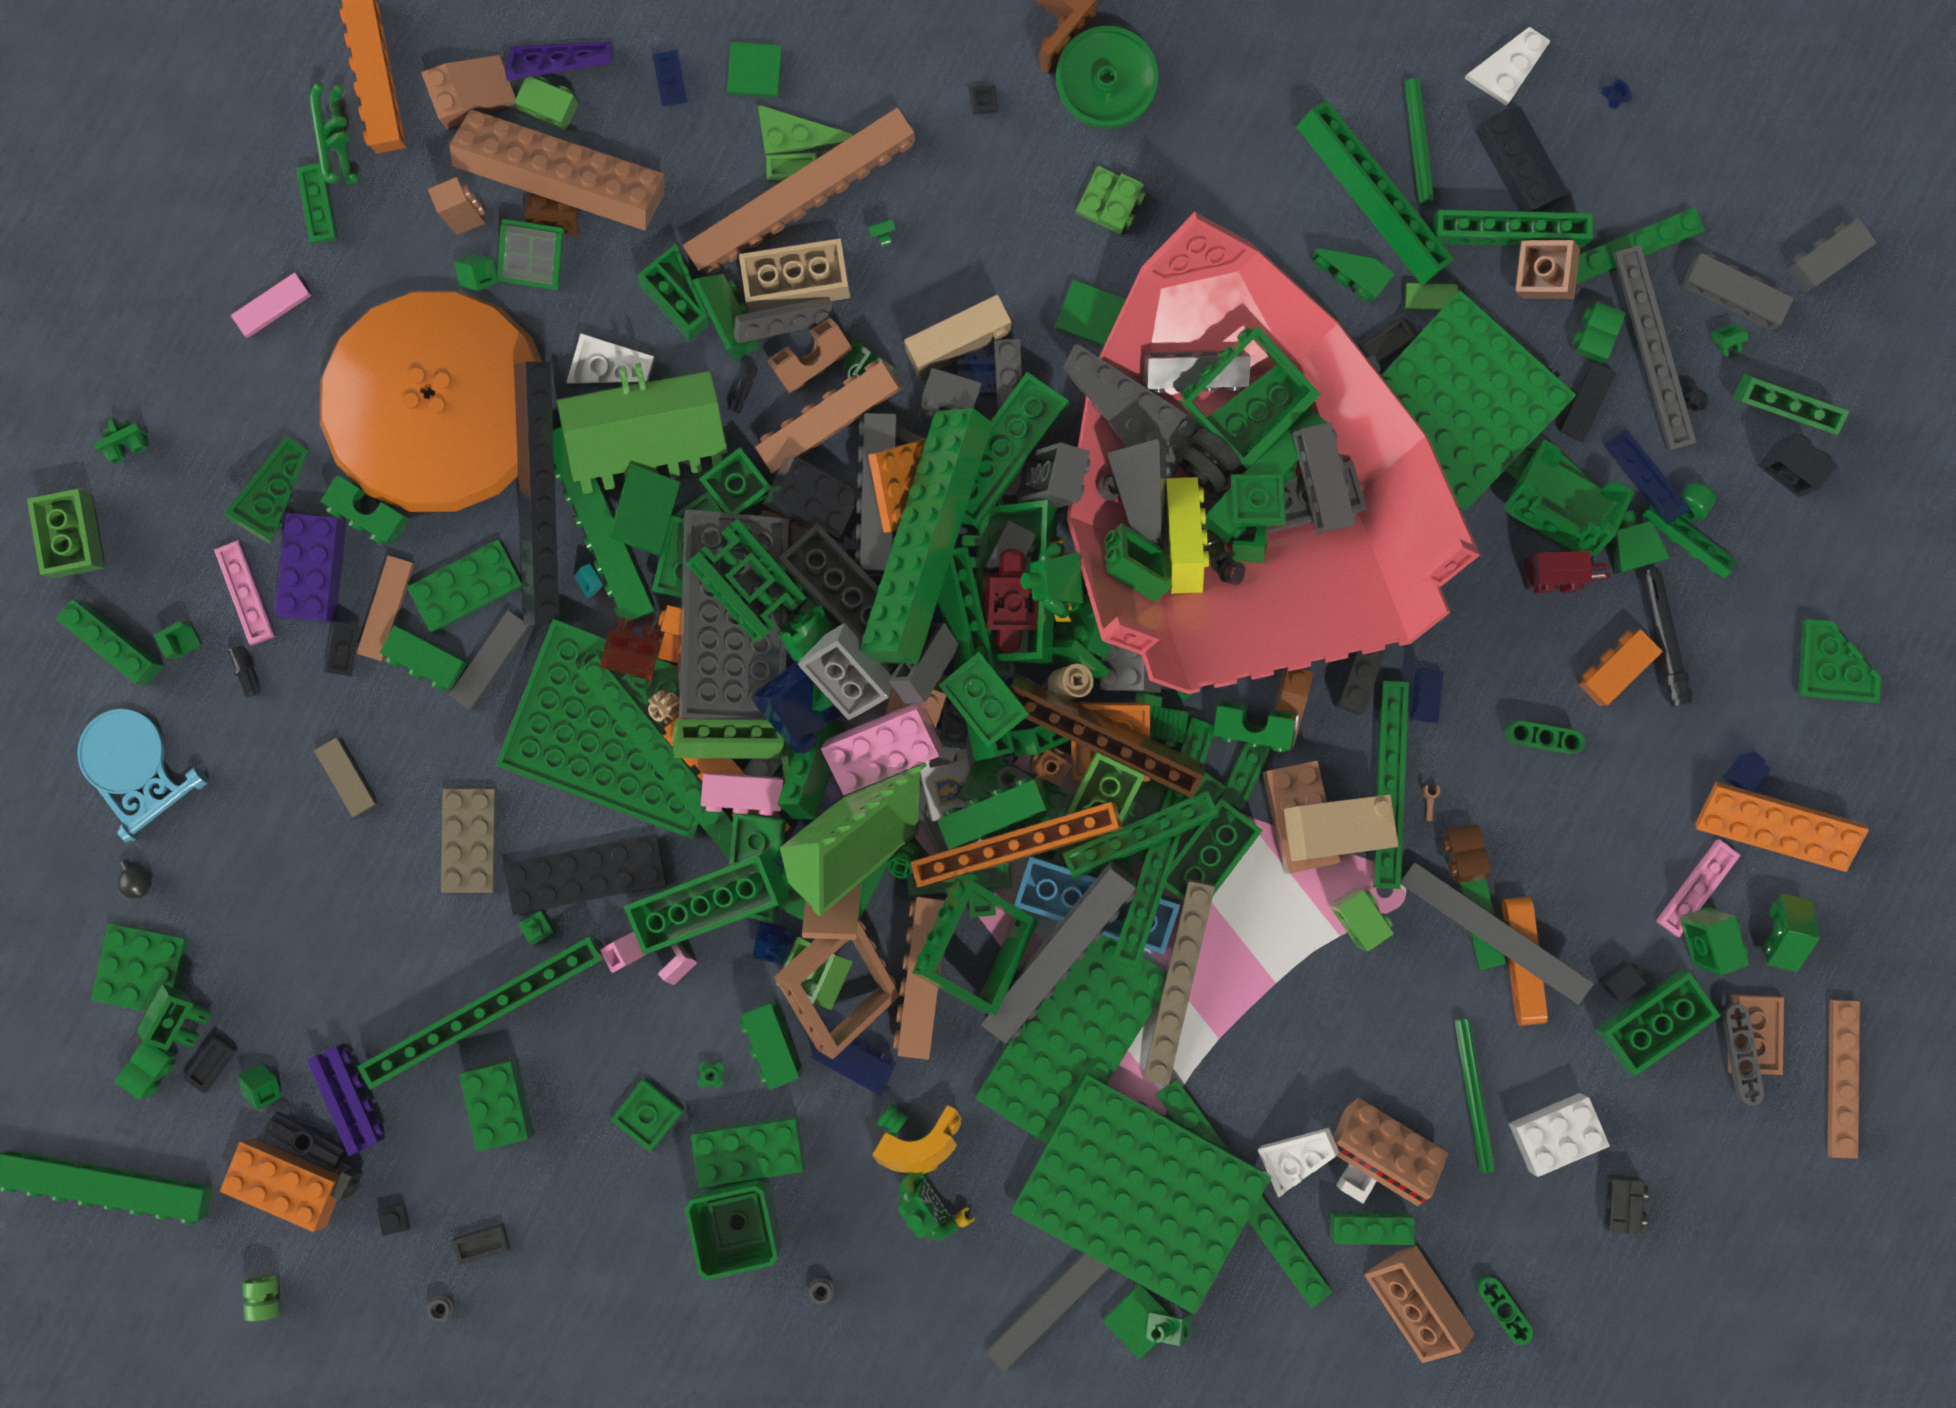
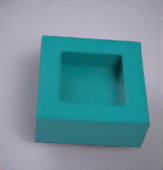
[574,563,603,599]

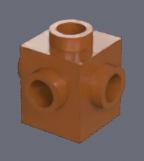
[1029,747,1073,787]

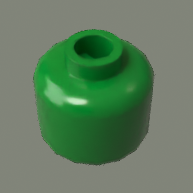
[1676,483,1716,521]

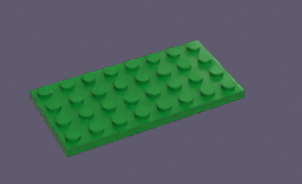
[975,935,1167,1144]

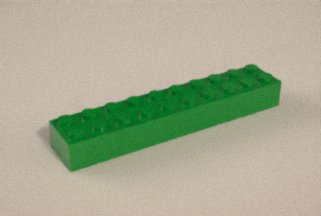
[859,408,993,664]

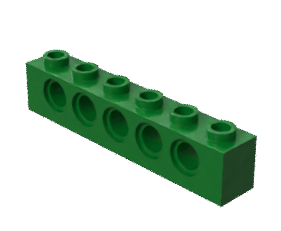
[1431,210,1593,247]

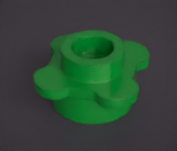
[698,1061,725,1089]

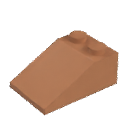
[421,55,516,130]

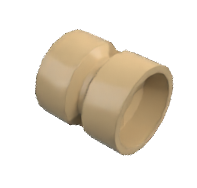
[1047,663,1093,700]

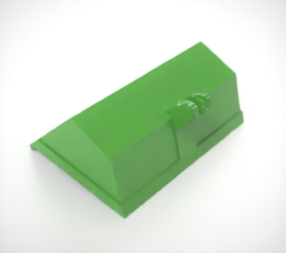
[556,363,728,494]
[780,763,927,917]

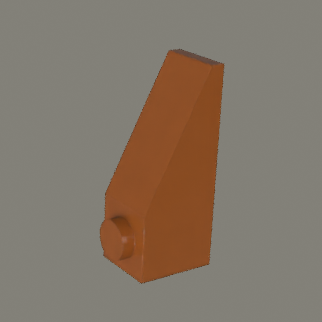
[1274,667,1313,751]

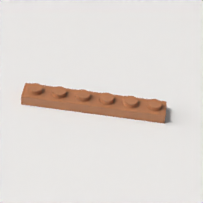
[1828,999,1860,1159]

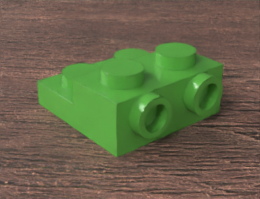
[1075,166,1146,235]

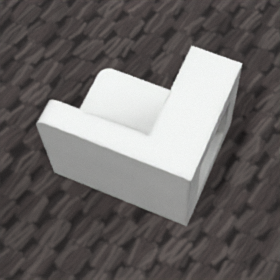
[1336,1164,1376,1204]

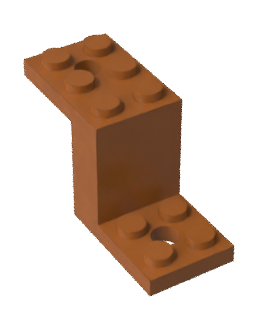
[1035,0,1098,74]

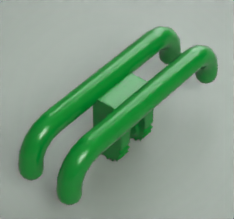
[310,83,359,185]

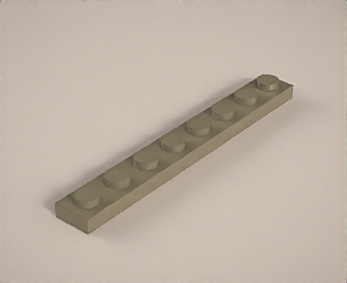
[1143,879,1215,1085]

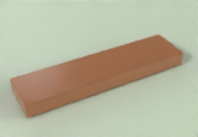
[357,556,415,662]

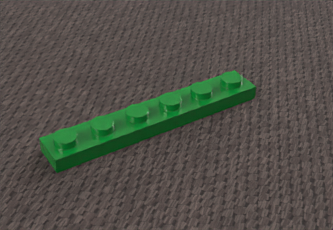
[1576,207,1705,285]
[1062,790,1219,880]

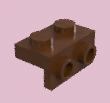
[524,193,580,236]

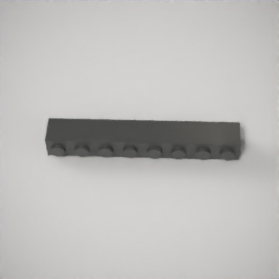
[981,861,1137,1044]

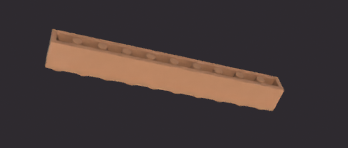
[682,107,915,277]

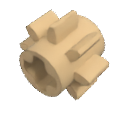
[648,690,680,724]

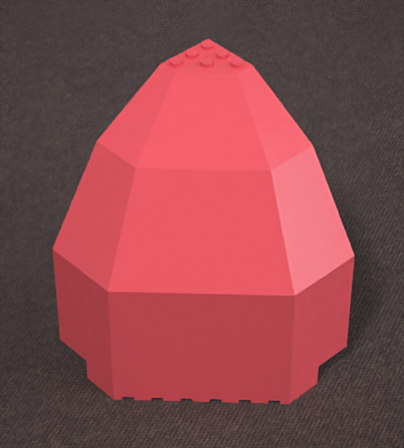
[1067,212,1480,694]

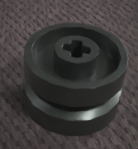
[1176,429,1242,494]

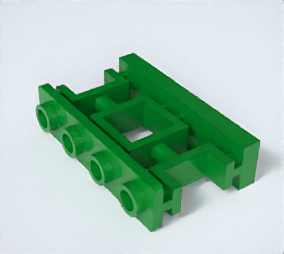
[685,519,807,643]

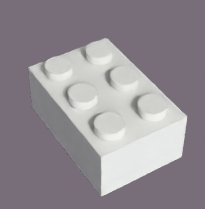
[1508,1093,1610,1177]

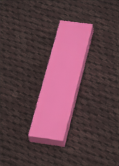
[214,540,276,646]
[1656,839,1741,937]

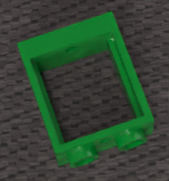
[1104,523,1172,602]

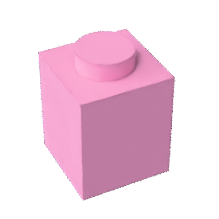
[600,932,646,973]

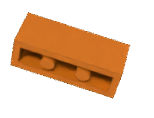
[1578,629,1663,707]

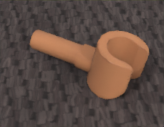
[1422,784,1440,821]

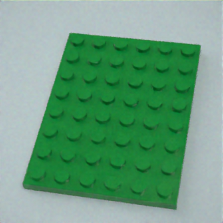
[496,619,703,839]
[1011,1073,1272,1315]

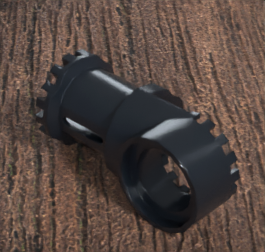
[1203,538,1245,585]

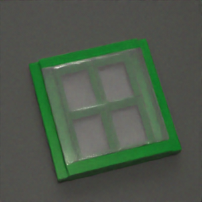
[497,218,564,290]

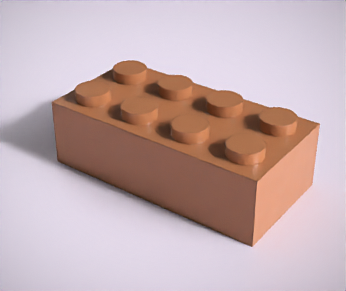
[1262,761,1340,874]

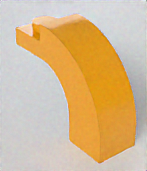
[872,1105,961,1173]

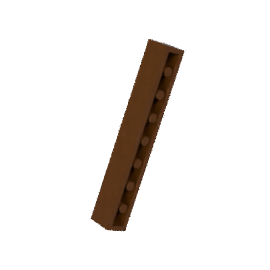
[1010,675,1205,798]

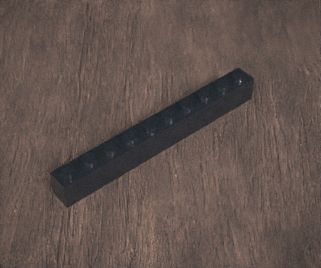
[514,361,560,625]

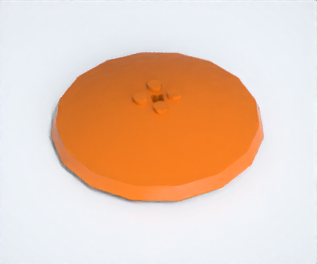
[320,291,542,512]

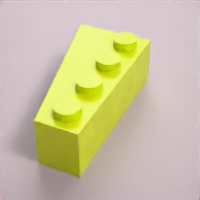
[1166,477,1209,594]

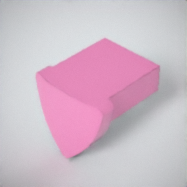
[658,942,697,985]

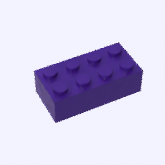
[275,513,347,623]

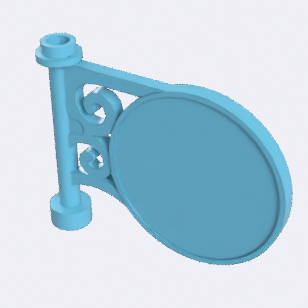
[77,709,209,843]

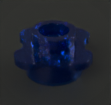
[1601,79,1632,109]

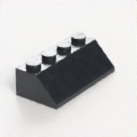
[1475,107,1570,212]

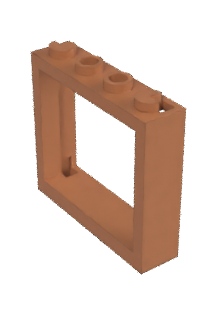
[774,919,900,1059]

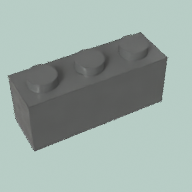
[1787,218,1877,293]
[889,623,959,703]

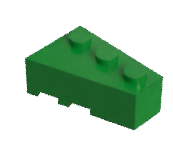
[637,244,708,342]

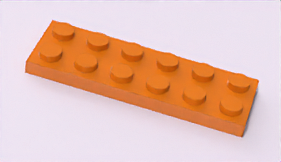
[1695,782,1869,872]

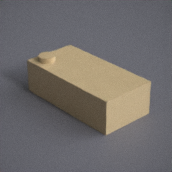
[739,238,850,313]
[904,294,1011,379]
[1284,794,1398,861]

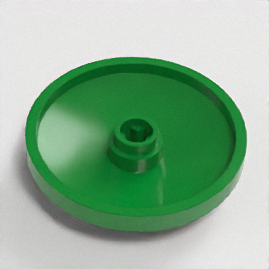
[1056,26,1158,129]

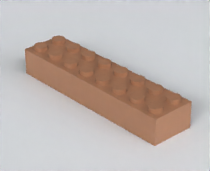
[450,109,664,231]

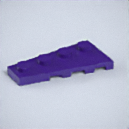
[505,41,614,81]

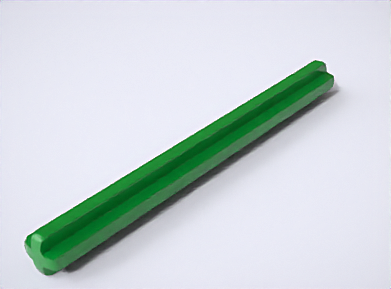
[1455,1018,1495,1174]

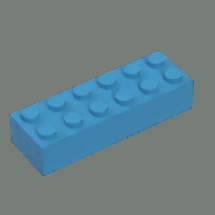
[1014,854,1180,954]

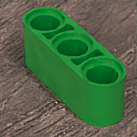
[1504,721,1585,754]

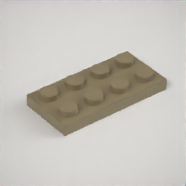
[441,789,497,893]

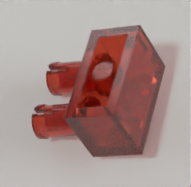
[600,619,661,681]

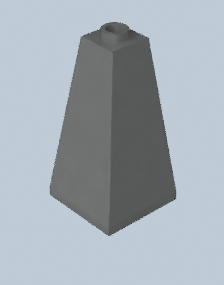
[1107,439,1167,544]

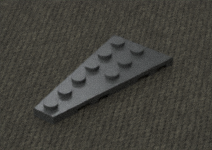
[1063,345,1200,479]

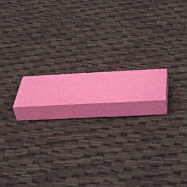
[231,273,312,338]

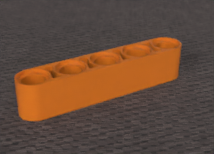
[1502,896,1548,1026]

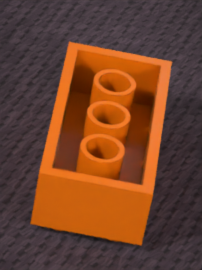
[220,1138,340,1232]

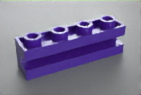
[307,1044,385,1156]

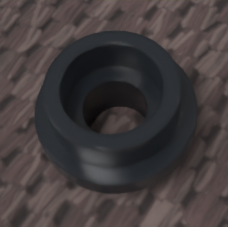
[1683,388,1708,411]

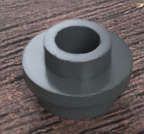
[1097,474,1120,501]
[808,1277,834,1305]
[427,1295,454,1322]

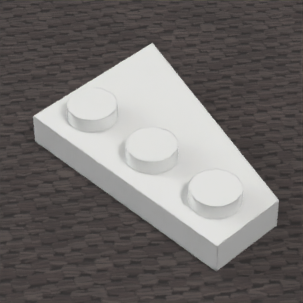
[1465,27,1550,106]
[567,334,656,384]
[1258,1128,1339,1198]

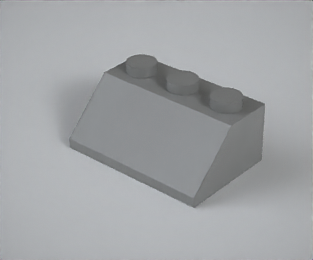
[798,623,893,720]

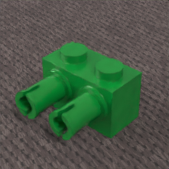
[137,984,212,1051]

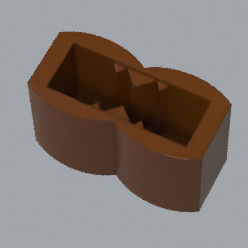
[1442,824,1491,884]

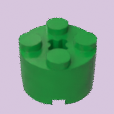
[777,605,836,662]

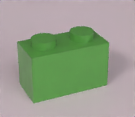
[514,76,578,131]

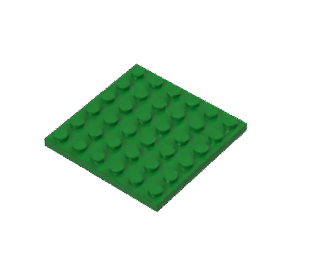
[1381,291,1576,511]

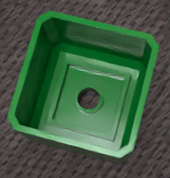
[685,1178,783,1280]

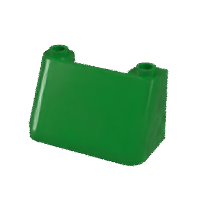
[1505,439,1635,557]

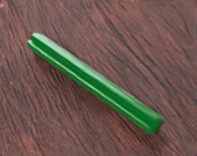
[1405,78,1434,204]

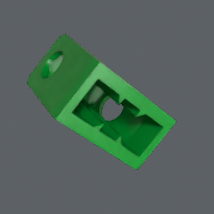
[1610,510,1669,575]

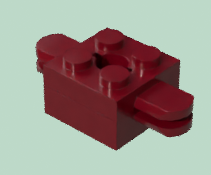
[981,548,1039,654]

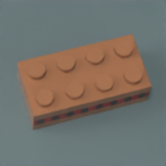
[1333,1098,1449,1206]

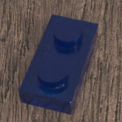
[652,50,688,107]

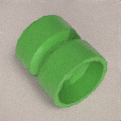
[242,1276,280,1321]

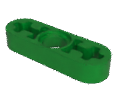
[1476,1275,1533,1345]

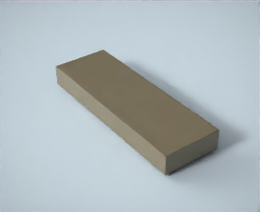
[314,737,377,817]

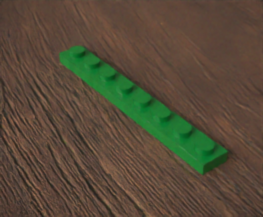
[1373,681,1409,889]

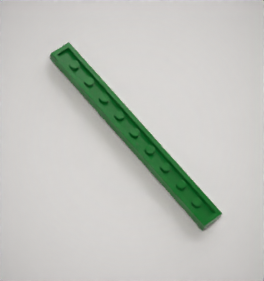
[576,655,733,860]
[1111,717,1215,969]
[1155,1079,1332,1308]

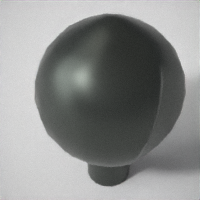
[118,859,152,899]

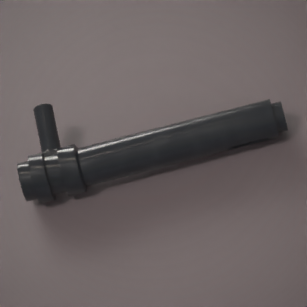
[1641,568,1693,707]

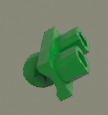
[93,417,149,464]

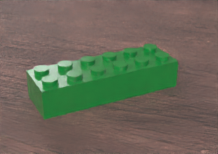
[624,849,790,955]

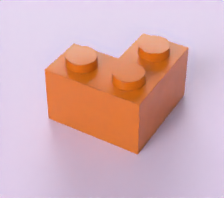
[656,605,682,664]

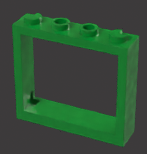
[1179,327,1321,469]
[912,877,1039,1016]

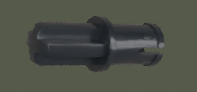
[227,645,260,698]

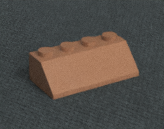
[1364,1245,1475,1363]

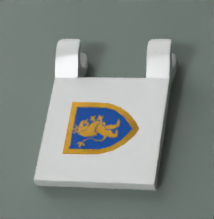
[920,747,970,821]

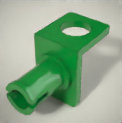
[1146,1312,1192,1346]

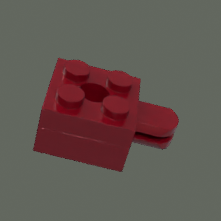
[1524,551,1610,594]

